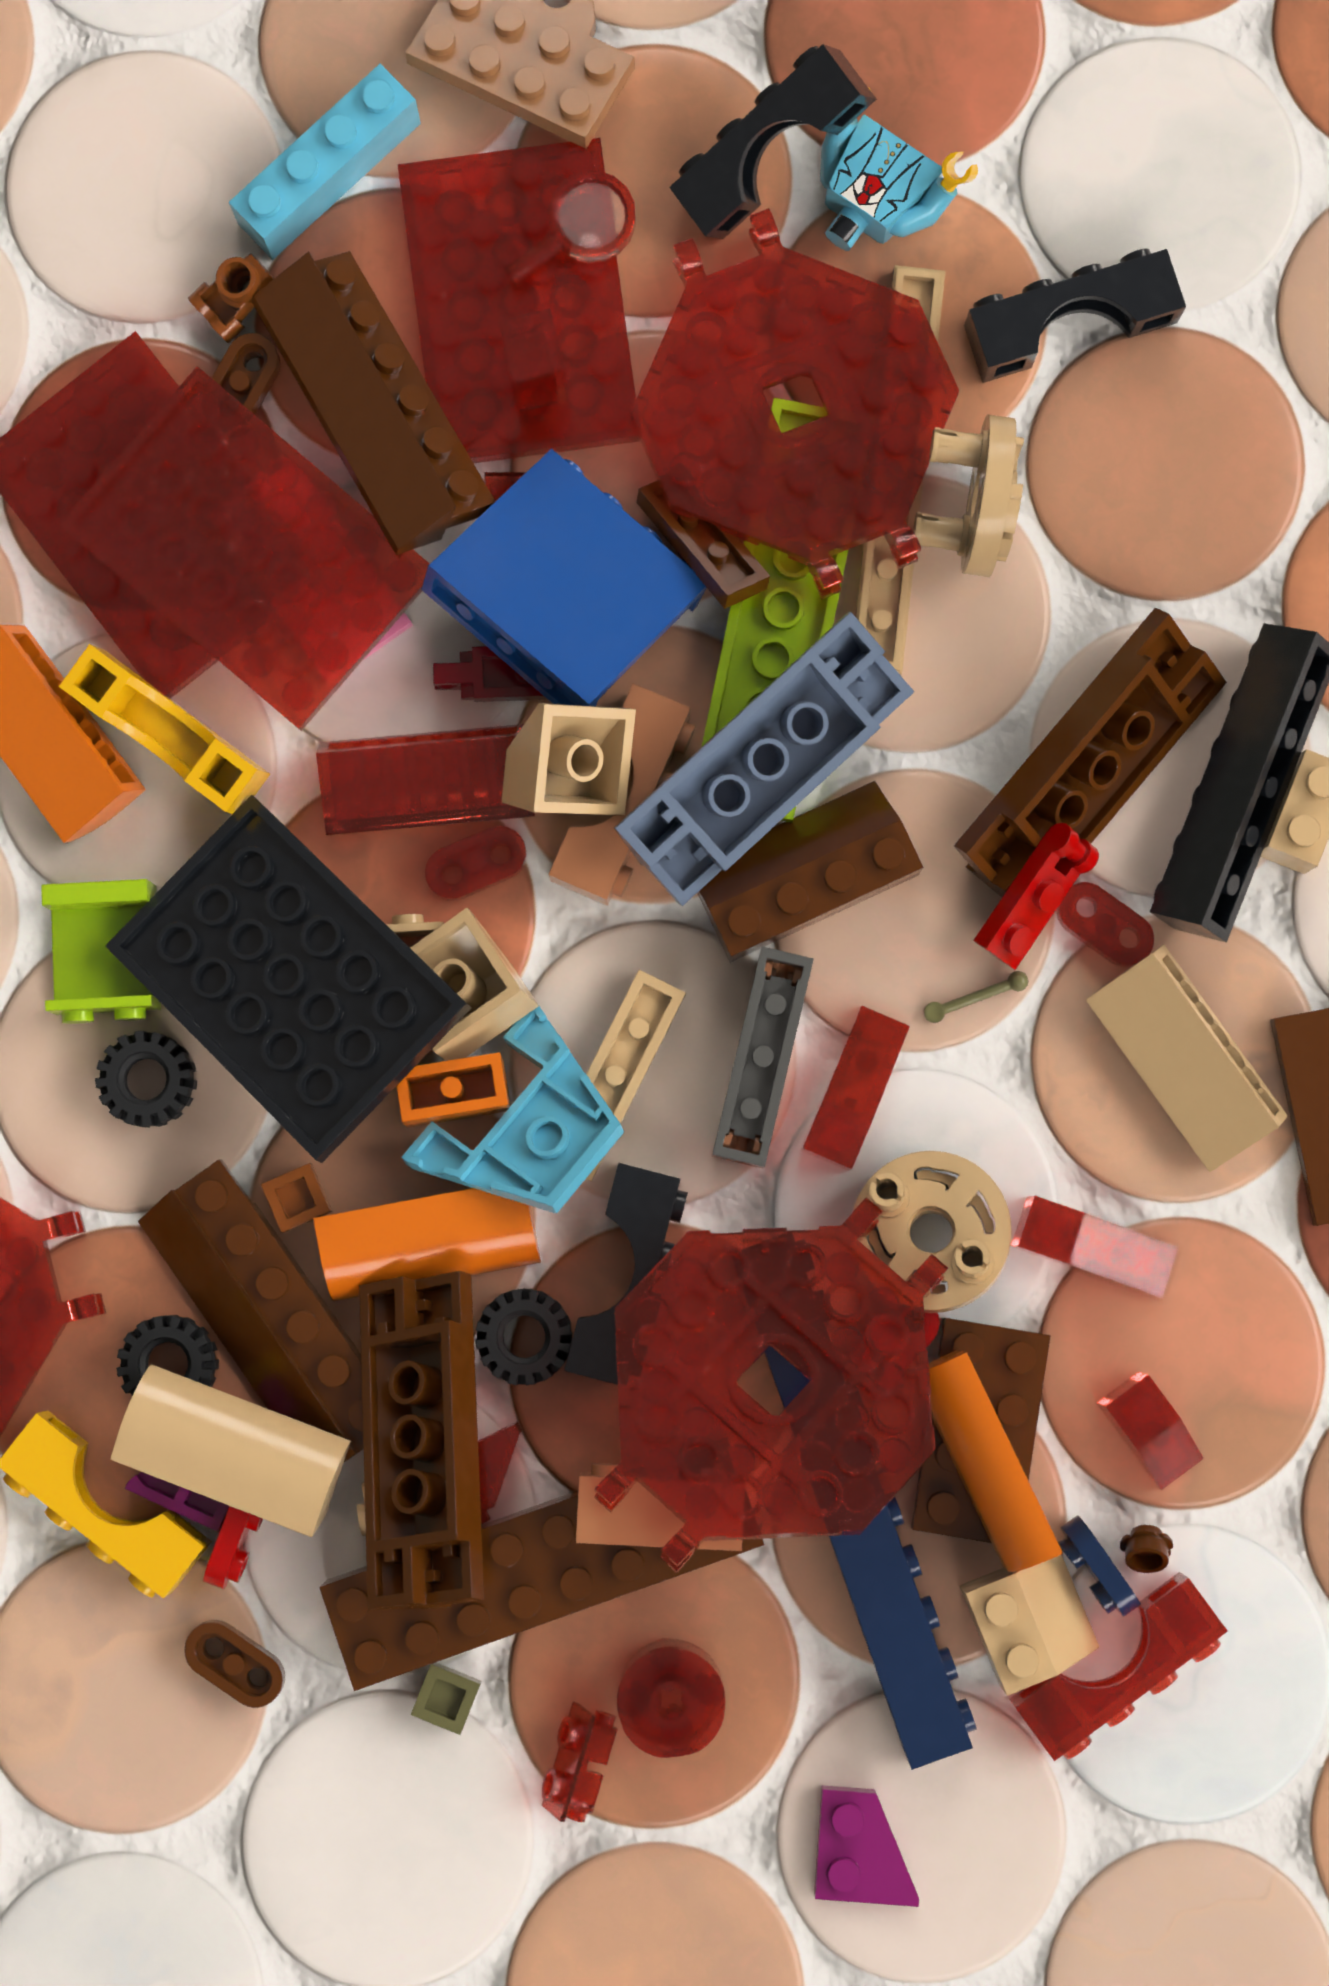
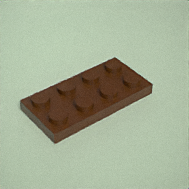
[911,1317,1051,1543]

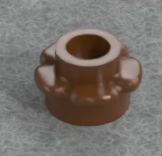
[1120,1525,1173,1573]

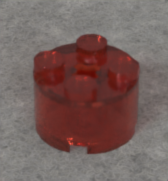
[617,1638,726,1758]

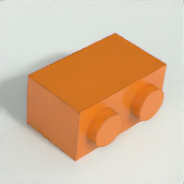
[397,1052,511,1128]

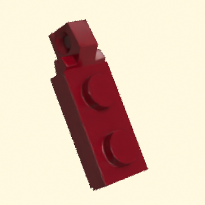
[433,646,548,702]

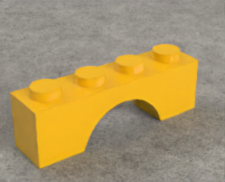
[58,644,270,814]
[0,1410,212,1599]

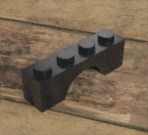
[669,44,877,239]
[964,248,1186,383]
[564,1163,688,1387]

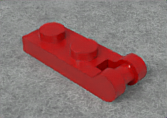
[973,822,1099,970]

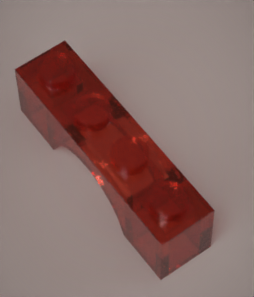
[1009,1572,1228,1761]

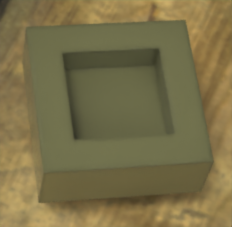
[411,1662,482,1735]

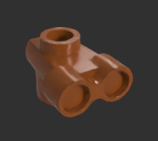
[188,253,274,343]

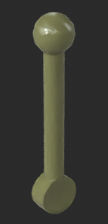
[924,971,1029,1023]

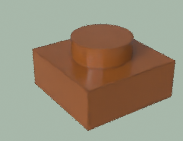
[261,1163,333,1233]

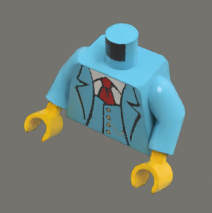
[820,87,978,251]

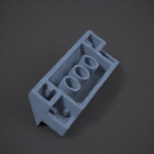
[614,612,914,906]

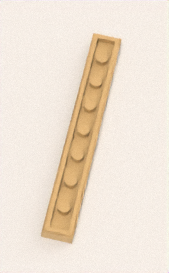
[855,265,946,675]

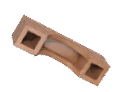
[548,683,696,906]

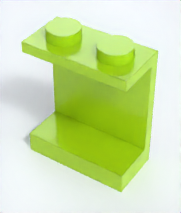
[41,879,161,1024]

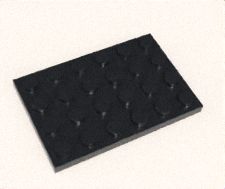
[105,795,472,1163]

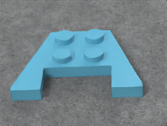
[401,1006,624,1214]

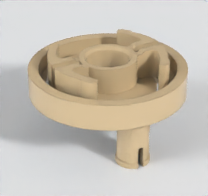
[912,414,1024,577]
[851,1151,1012,1313]

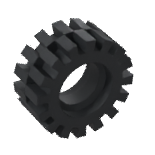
[95,1031,197,1128]
[475,1288,573,1386]
[116,1315,219,1396]

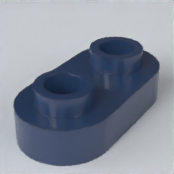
[1058,1515,1141,1617]

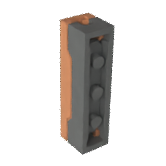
[712,946,814,1169]

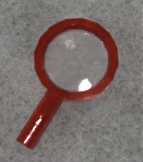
[505,171,636,285]

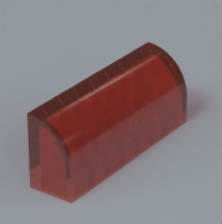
[316,724,535,835]

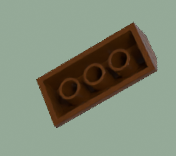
[697,781,924,963]

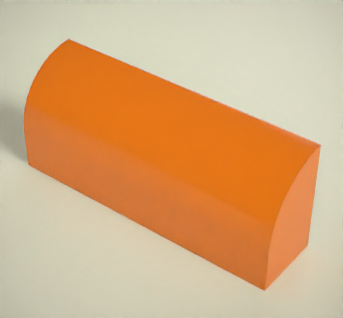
[0,625,146,843]
[313,1188,541,1301]
[910,1349,1063,1572]

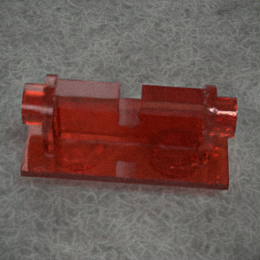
[542,1701,618,1822]

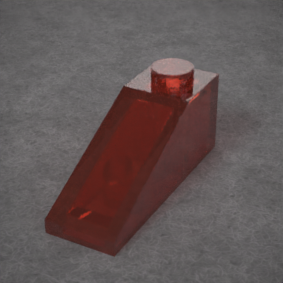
[800,1006,910,1171]
[1011,1196,1178,1298]

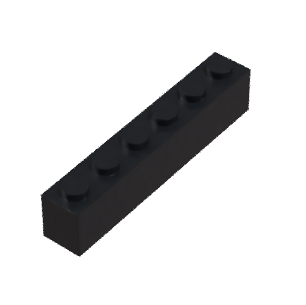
[1150,623,1329,943]

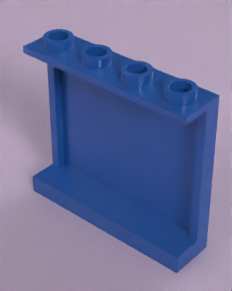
[421,448,707,706]

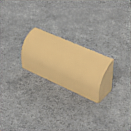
[1086,945,1288,1172]
[110,1364,351,1537]

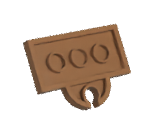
[405,0,635,149]

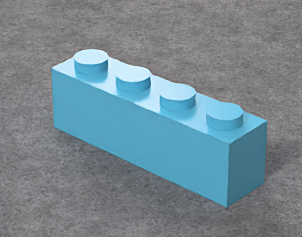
[229,63,421,260]

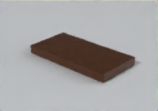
[1270,1008,1329,1226]

